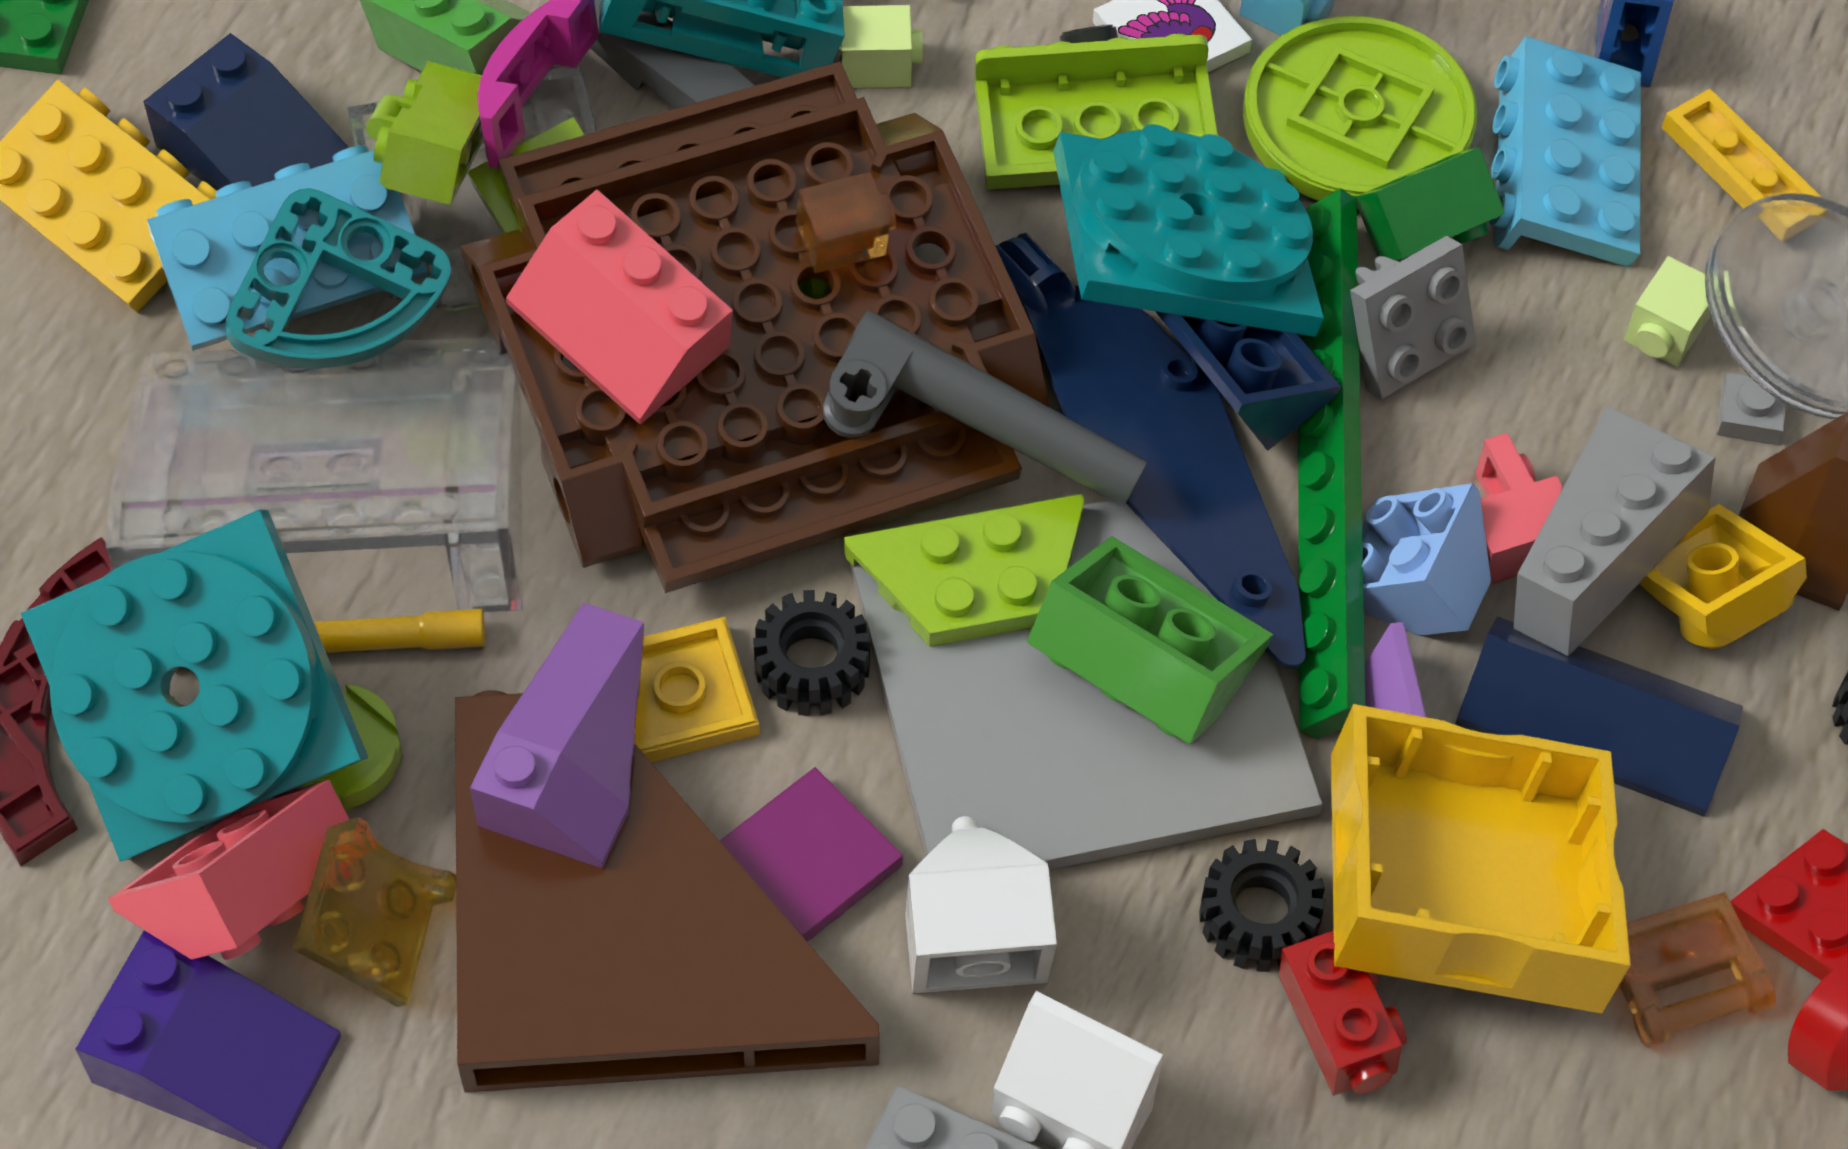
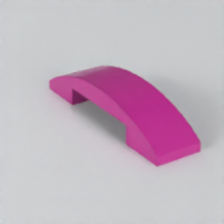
[478,0,599,169]

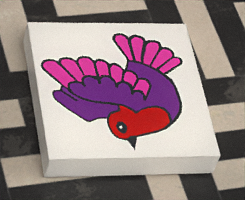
[1093,0,1252,73]

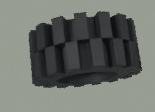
[753,590,870,716]
[1199,839,1326,972]

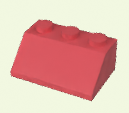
[506,190,733,425]
[108,780,365,960]

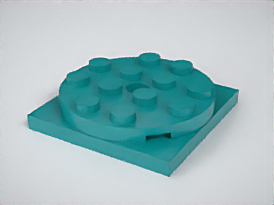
[1053,124,1324,337]
[21,509,368,862]

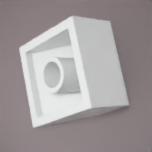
[991,991,1163,1149]

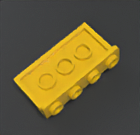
[0,79,217,313]

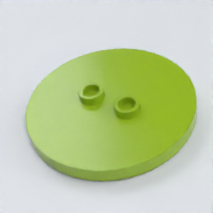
[1243,16,1477,209]

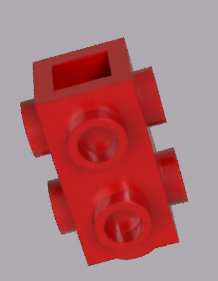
[1279,930,1407,1096]

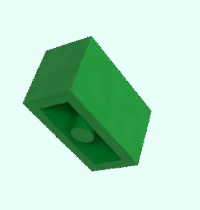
[1355,147,1505,260]

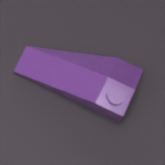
[470,602,645,869]

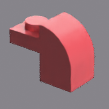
[1475,433,1562,585]

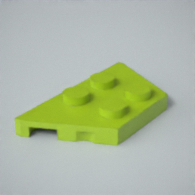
[844,494,1084,647]

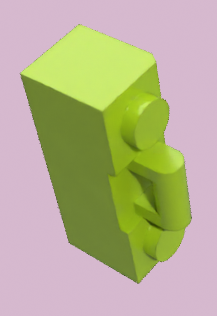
[366,61,484,206]

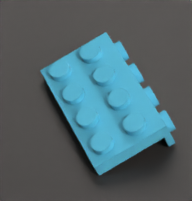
[1490,36,1641,267]
[147,145,428,351]

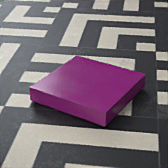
[720,767,903,942]

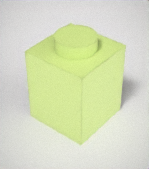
[841,5,923,88]
[1624,256,1722,367]

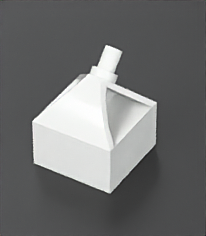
[905,816,1057,994]

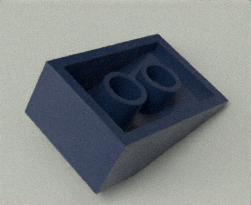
[143,33,349,191]

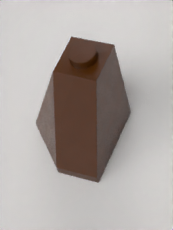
[1738,412,1848,611]

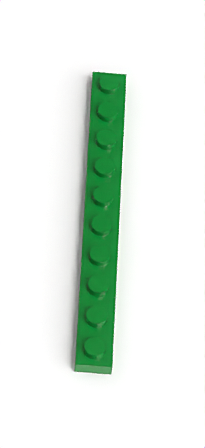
[1297,188,1365,739]

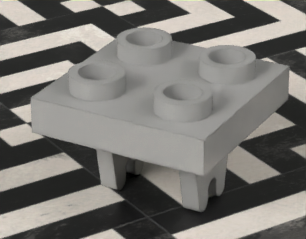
[1350,235,1476,399]

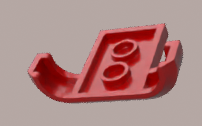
[1730,829,1848,1091]

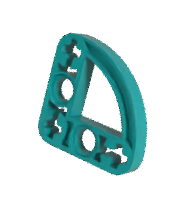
[225,188,451,369]

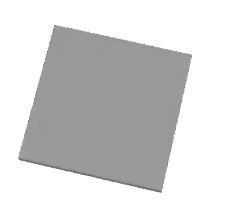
[849,500,1323,870]

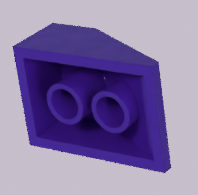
[75,930,342,1149]

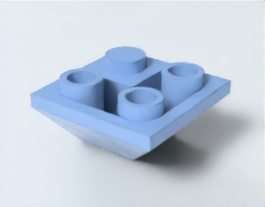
[1362,483,1491,636]

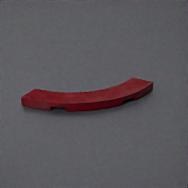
[0,537,123,867]

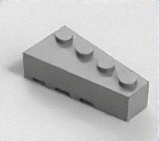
[1514,406,1715,656]

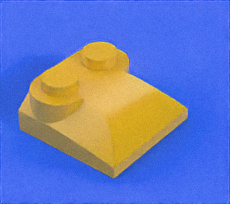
[1639,504,1807,649]

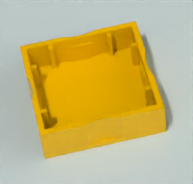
[1331,704,1631,1014]

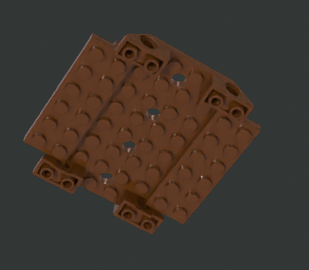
[460,61,1050,593]

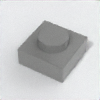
[1716,372,1787,445]

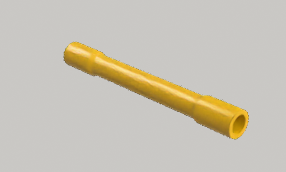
[313,608,485,653]

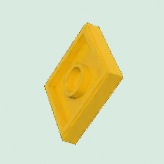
[635,616,760,763]

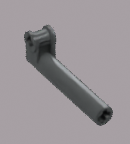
[822,310,1148,506]

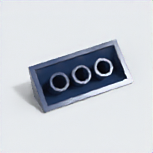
[1155,311,1341,451]
[1455,616,1743,817]

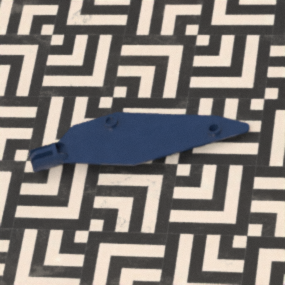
[995,232,1306,669]

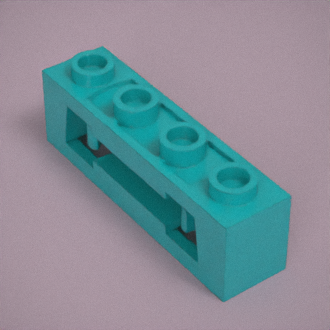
[599,0,845,78]

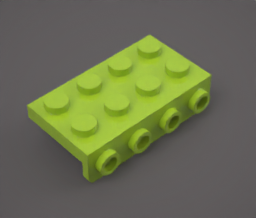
[974,34,1218,190]

